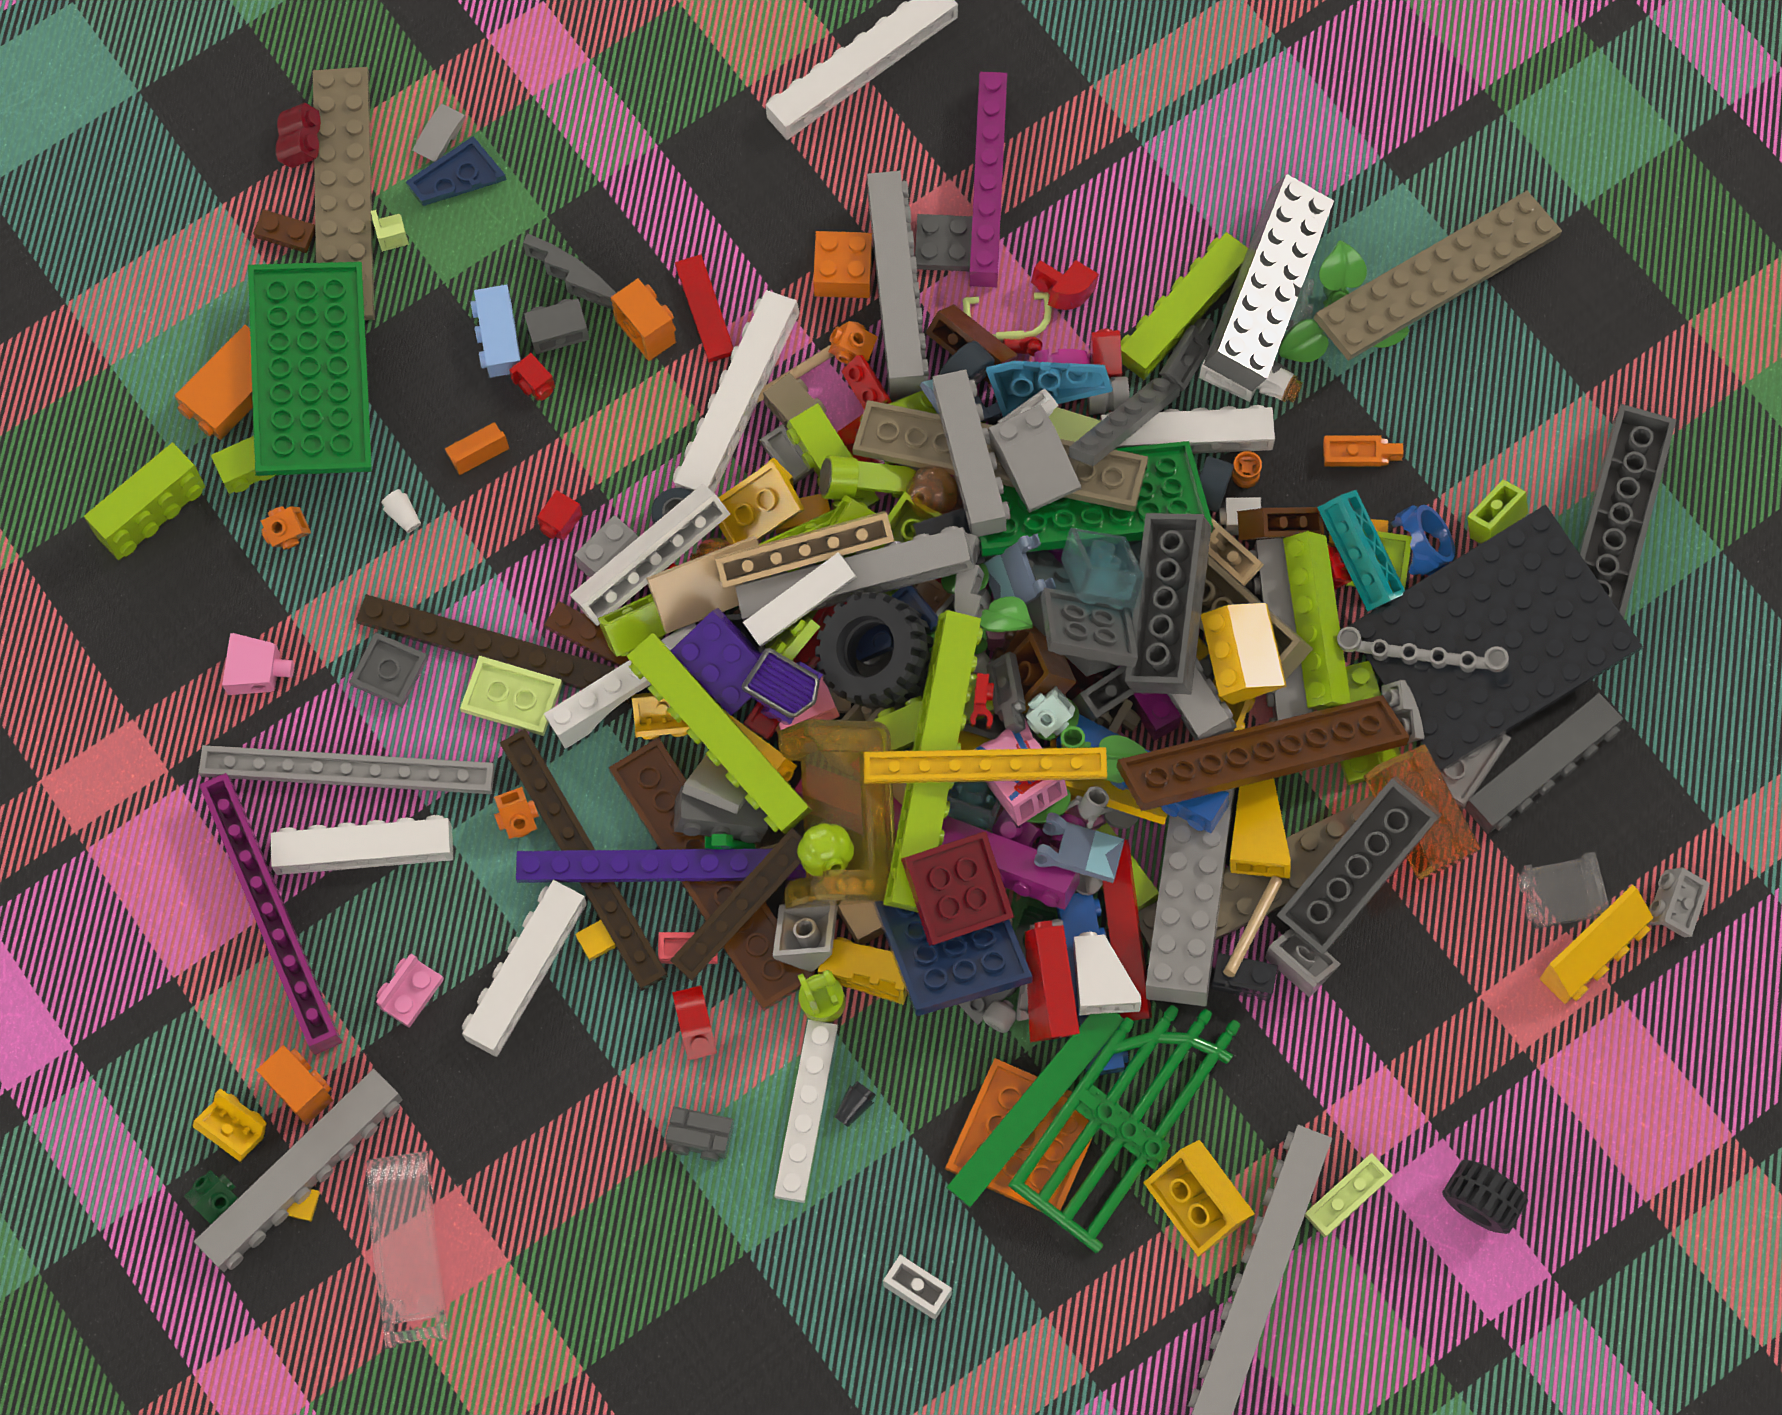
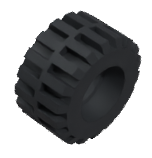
[1442,1160,1528,1234]

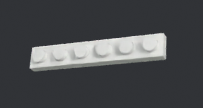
[774,1020,838,1203]

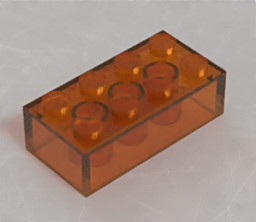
[1363,744,1481,881]

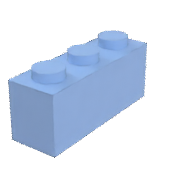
[470,285,521,378]

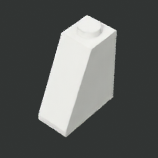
[1073,932,1141,1015]

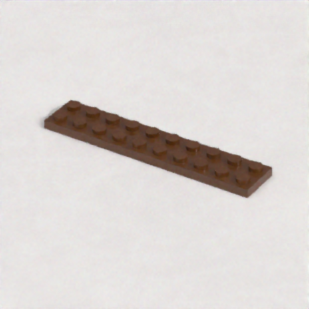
[1116,695,1410,811]
[608,737,813,1011]

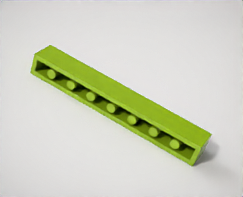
[627,633,813,834]

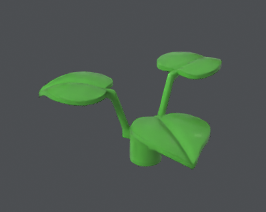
[1279,240,1409,362]
[927,563,1033,655]
[1027,697,1147,823]

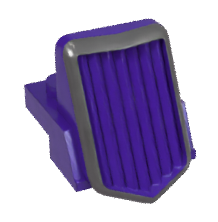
[741,648,823,725]

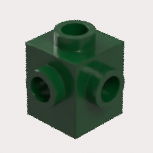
[184,1170,238,1224]

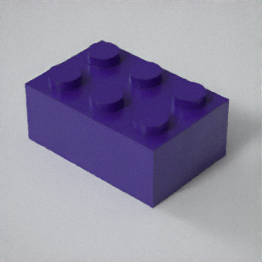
[670,608,761,716]

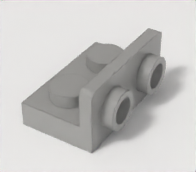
[1649,867,1710,938]

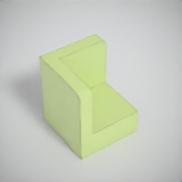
[370,210,409,252]

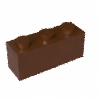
[925,304,1018,384]
[1237,507,1324,540]

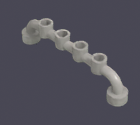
[1337,627,1509,672]

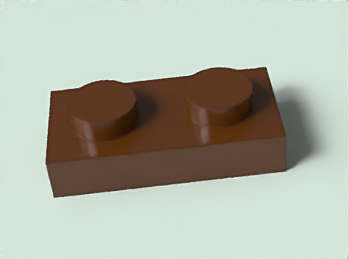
[253,209,316,253]

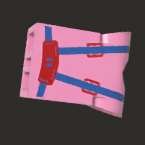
[973,719,1068,826]

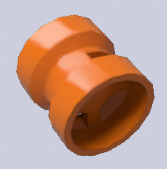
[1231,451,1262,488]

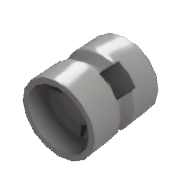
[1087,376,1129,415]

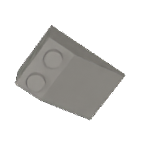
[989,404,1081,513]

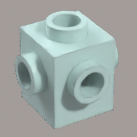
[1026,686,1075,738]

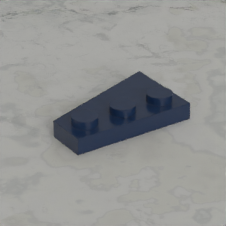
[406,136,507,206]
[856,585,938,663]

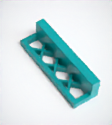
[1317,490,1405,612]

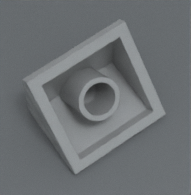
[773,900,838,972]
[1265,928,1340,998]

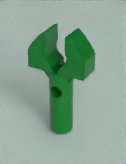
[705,834,756,849]

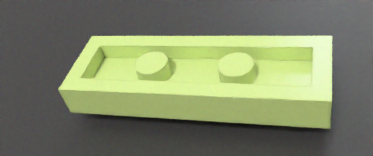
[1304,1153,1393,1238]

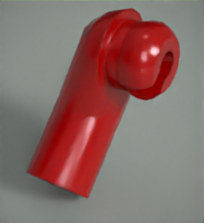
[1003,336,1043,356]

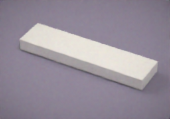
[743,552,857,647]

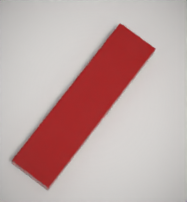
[675,254,734,363]

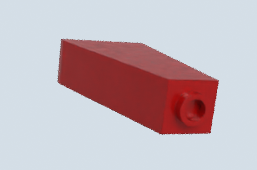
[1025,921,1080,1042]

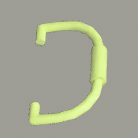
[963,292,1052,343]

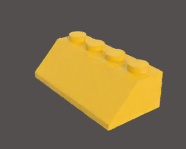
[1539,884,1653,1004]

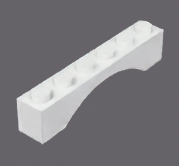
[544,623,696,749]

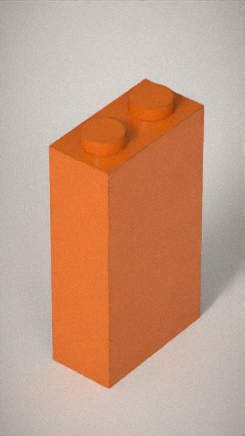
[174,325,253,440]

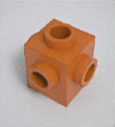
[828,321,878,364]
[261,506,311,550]
[494,787,539,839]

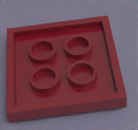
[901,831,1014,946]

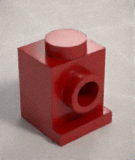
[509,353,555,401]

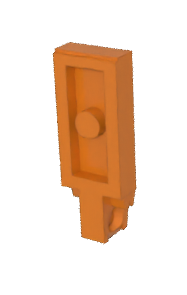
[1323,436,1403,466]

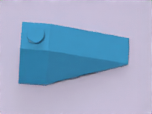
[986,361,1113,417]

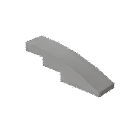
[955,533,987,618]

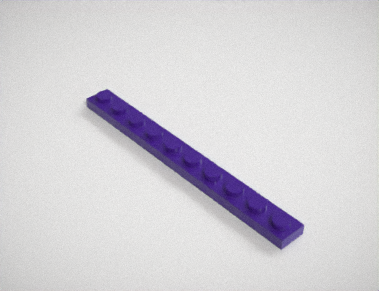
[516,849,814,883]

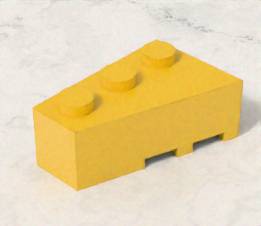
[818,937,907,1005]

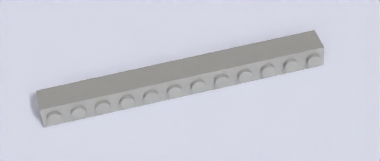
[1188,1125,1332,1415]

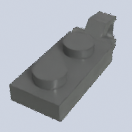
[1159,318,1216,391]
[986,651,1026,734]

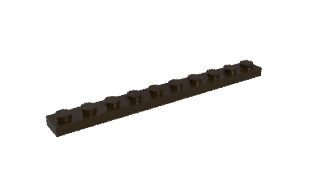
[356,594,632,704]
[499,729,668,991]

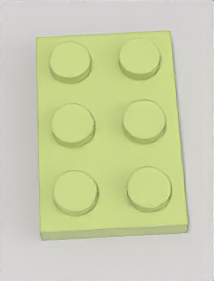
[460,656,563,736]

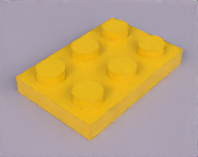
[718,460,805,545]

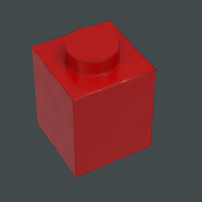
[537,490,583,542]

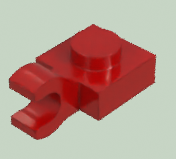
[970,673,994,728]

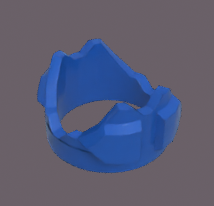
[1391,505,1455,577]

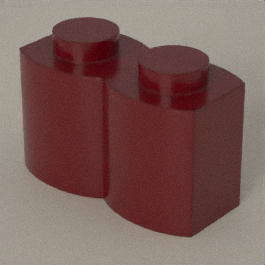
[276,102,321,168]

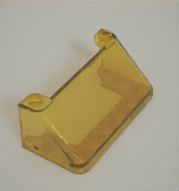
[778,719,895,909]

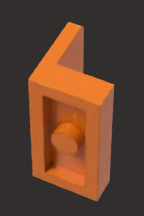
[445,422,509,475]

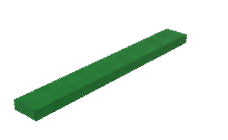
[946,1013,1124,1207]

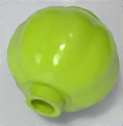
[797,823,854,878]

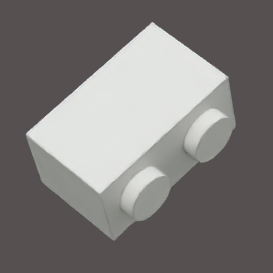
[883,1255,952,1320]

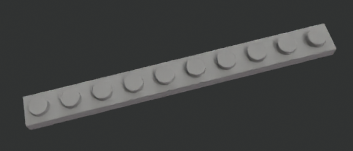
[199,745,495,794]

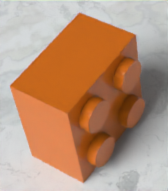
[813,231,872,298]
[611,278,676,361]
[256,1045,334,1125]

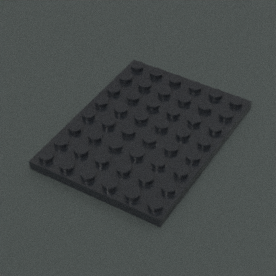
[1347,504,1643,772]

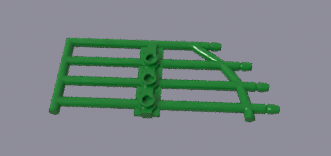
[1008,1005,1240,1253]

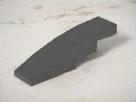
[523,233,616,310]

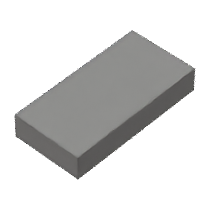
[759,424,814,485]

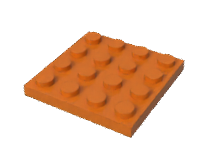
[945,1058,1093,1213]

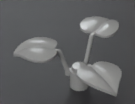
[1046,786,1139,896]

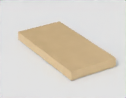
[646,536,770,633]

